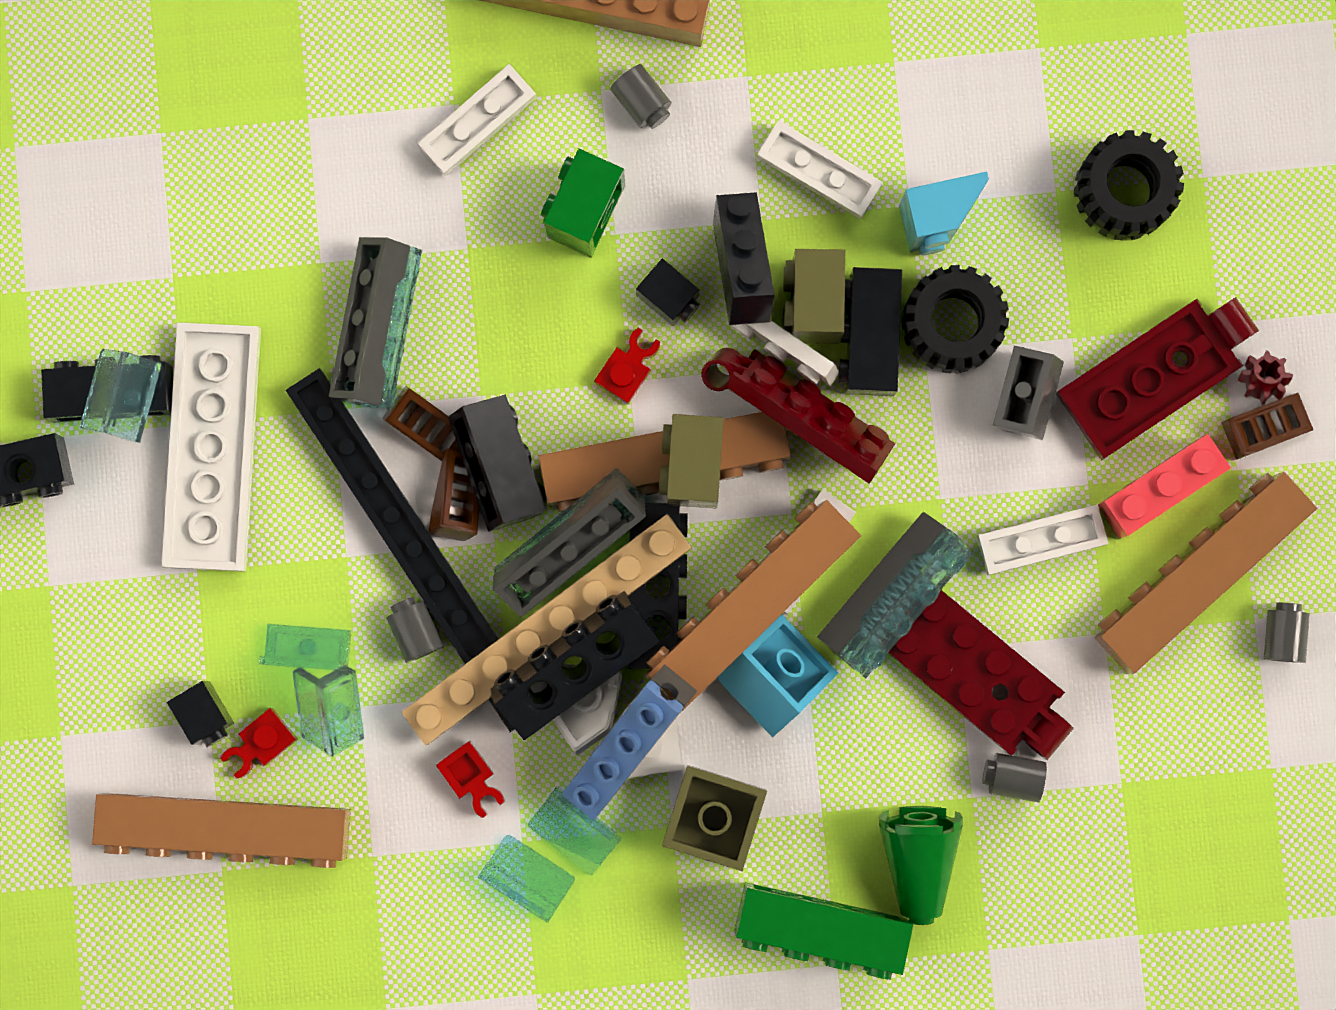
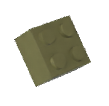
[783,249,845,344]
[659,414,724,509]
[662,765,767,872]

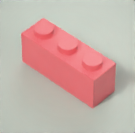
[1098,434,1231,539]

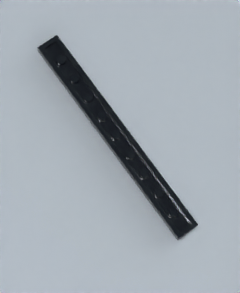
[285,368,533,732]

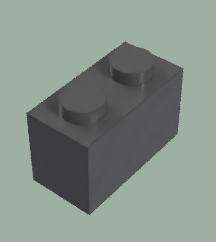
[993,345,1064,440]

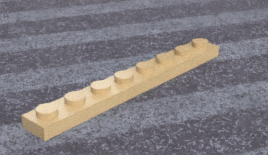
[401,514,693,746]

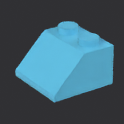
[899,171,989,255]
[716,614,838,738]

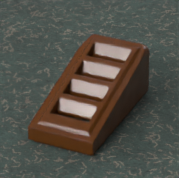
[382,386,459,461]
[1221,393,1314,460]
[429,448,480,541]

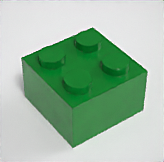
[541,148,625,258]

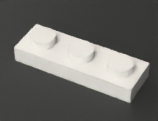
[418,64,537,176]
[757,120,883,220]
[726,309,840,386]
[977,504,1108,575]

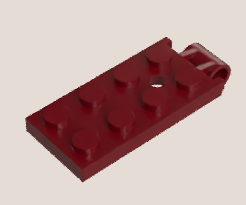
[1056,297,1259,461]
[701,348,896,484]
[878,582,1074,760]

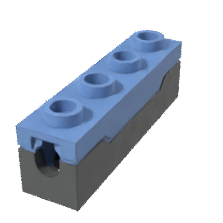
[561,664,697,821]

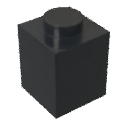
[636,258,700,326]
[167,681,234,748]

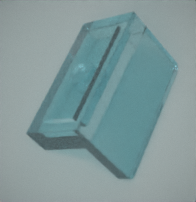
[80,349,162,443]
[259,624,351,671]
[292,665,364,757]
[528,786,622,875]
[478,834,575,923]

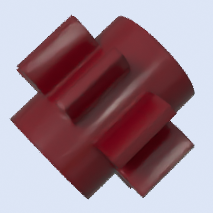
[1238,350,1293,405]

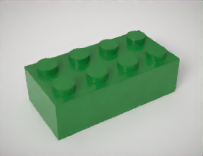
[734,882,913,980]

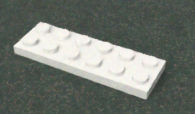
[161,323,261,572]

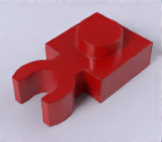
[594,327,660,405]
[220,708,298,779]
[436,741,505,818]

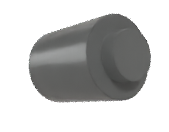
[610,64,672,129]
[386,597,444,663]
[1264,602,1310,663]
[982,753,1047,803]

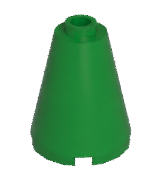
[879,806,963,925]

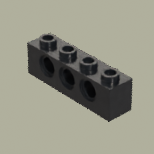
[0,433,74,508]
[628,503,688,669]
[490,590,660,740]

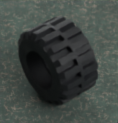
[1074,130,1184,241]
[902,265,1009,373]

